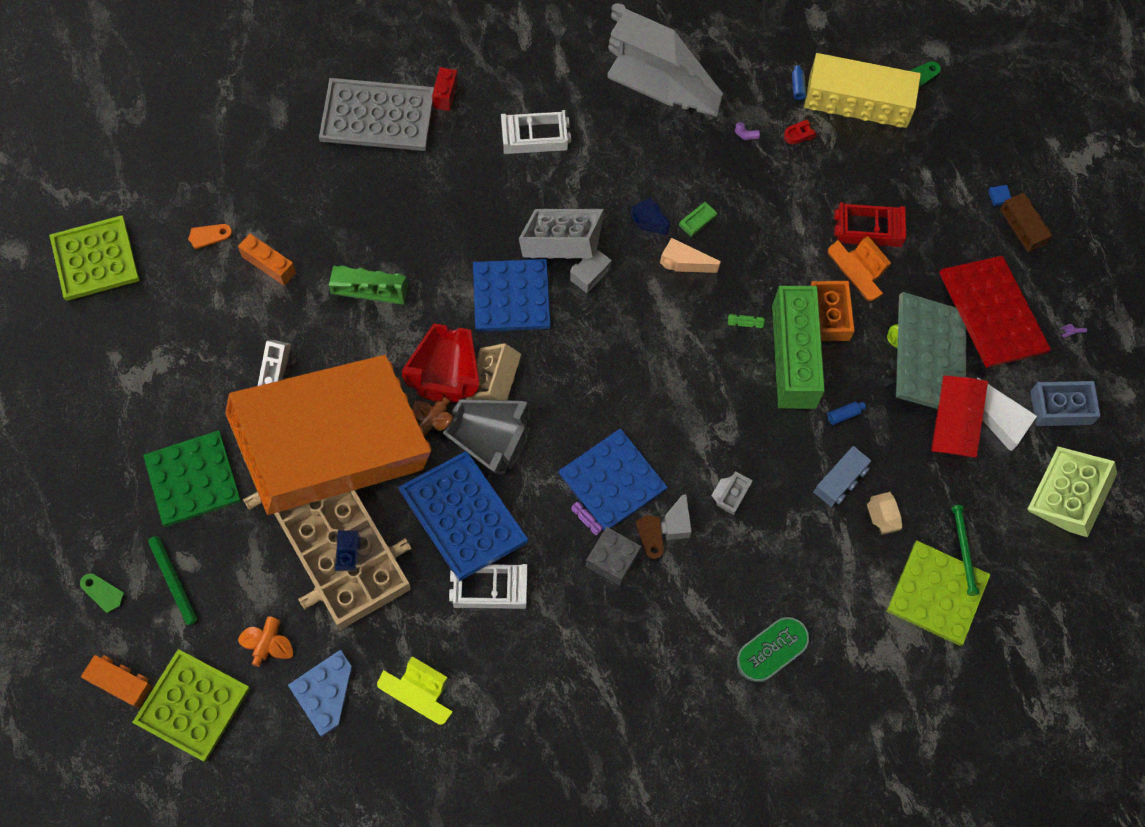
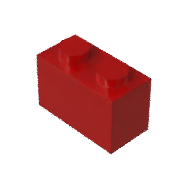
[432,67,458,111]

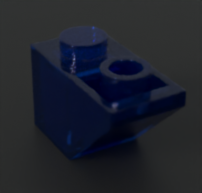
[631,197,670,235]
[335,530,361,571]

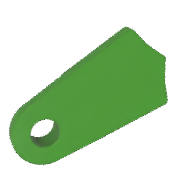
[80,574,124,613]

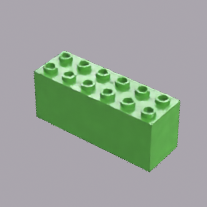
[772,286,824,409]

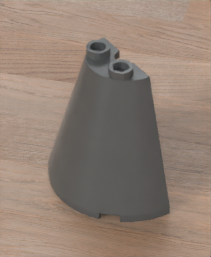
[443,399,531,474]

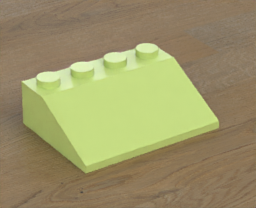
[1028,447,1117,537]

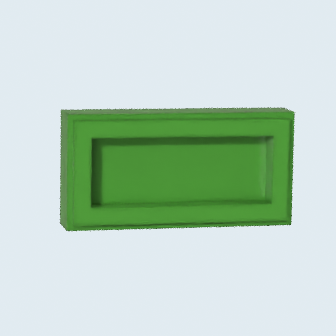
[679,202,718,237]

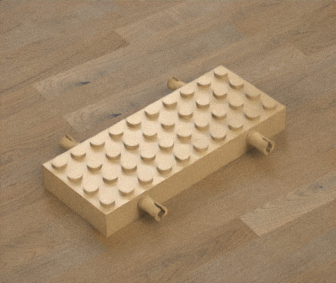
[243,458,411,630]

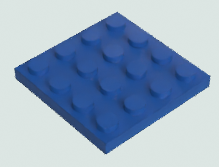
[473,259,550,332]
[558,429,667,531]

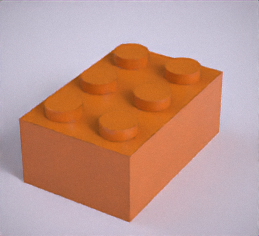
[810,281,854,341]

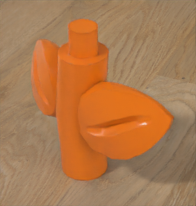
[238,617,293,667]

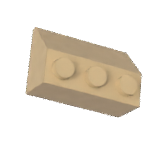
[465,343,521,401]

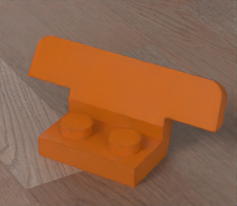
[828,236,891,301]

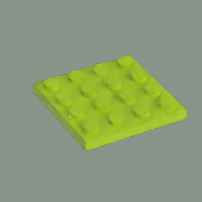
[49,215,140,301]
[886,540,990,646]
[132,649,250,763]

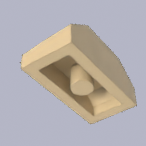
[867,492,902,535]

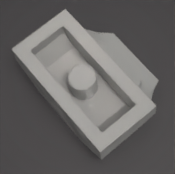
[711,471,753,515]

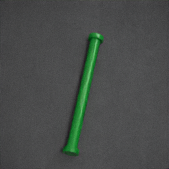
[952,505,979,596]

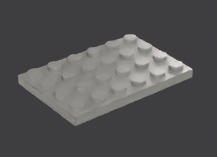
[319,78,434,151]

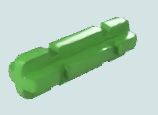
[728,314,765,328]

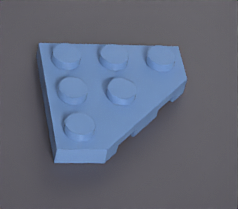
[288,650,352,737]

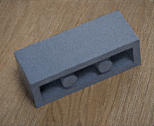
[814,446,871,507]

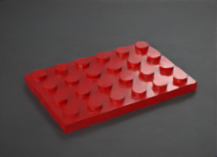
[939,256,1051,368]

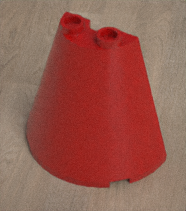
[402,323,479,403]

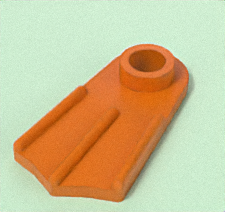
[188,224,232,249]

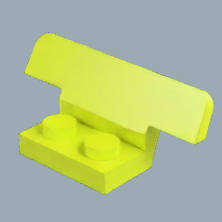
[377,656,453,725]

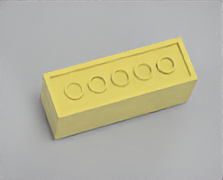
[804,53,921,128]

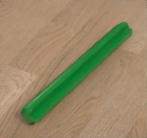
[148,536,197,625]

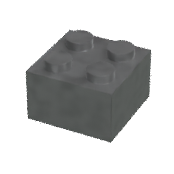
[586,527,641,586]

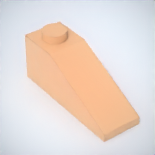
[660,238,721,273]

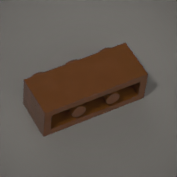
[1000,193,1052,252]

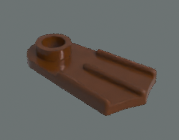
[635,515,664,559]

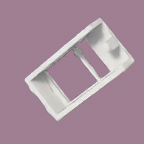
[501,110,571,154]
[449,564,527,609]

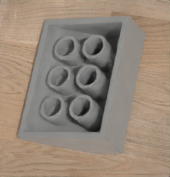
[519,209,604,259]

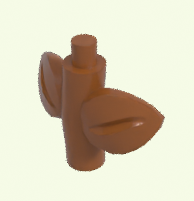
[413,397,453,437]

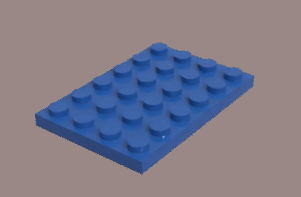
[399,451,528,581]

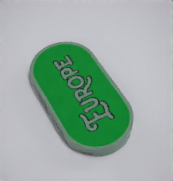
[737,617,809,682]

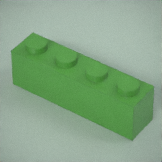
[329,266,408,305]

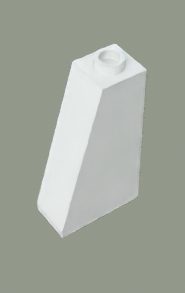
[977,378,1037,451]

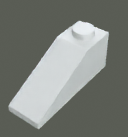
[258,340,291,386]

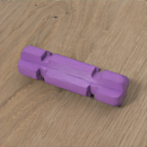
[571,502,603,535]

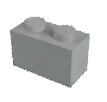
[570,250,612,293]

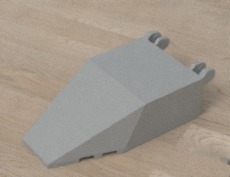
[607,3,723,116]

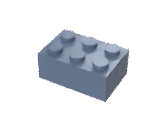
[1030,381,1100,426]

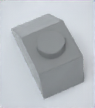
[661,495,691,540]

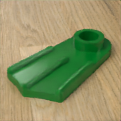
[909,61,941,88]

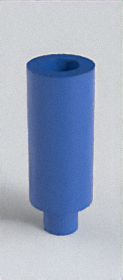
[792,65,806,100]
[827,401,866,425]

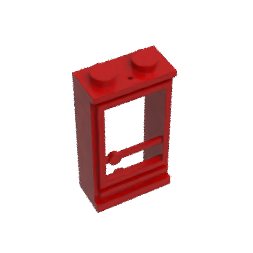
[834,202,906,247]

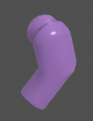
[735,122,760,140]

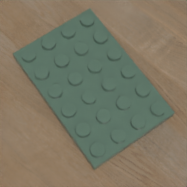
[896,292,966,409]

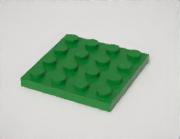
[143,430,241,527]

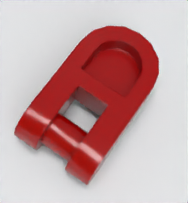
[784,120,817,145]

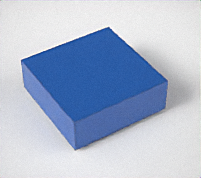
[988,185,1011,206]

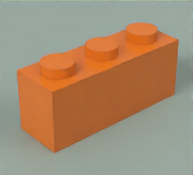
[238,234,296,286]
[81,655,152,709]

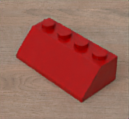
[931,375,988,458]

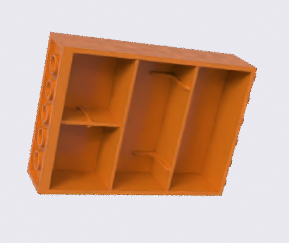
[225,355,431,515]

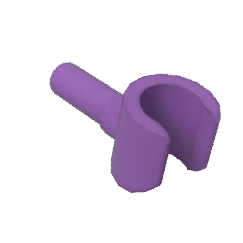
[1060,324,1087,338]

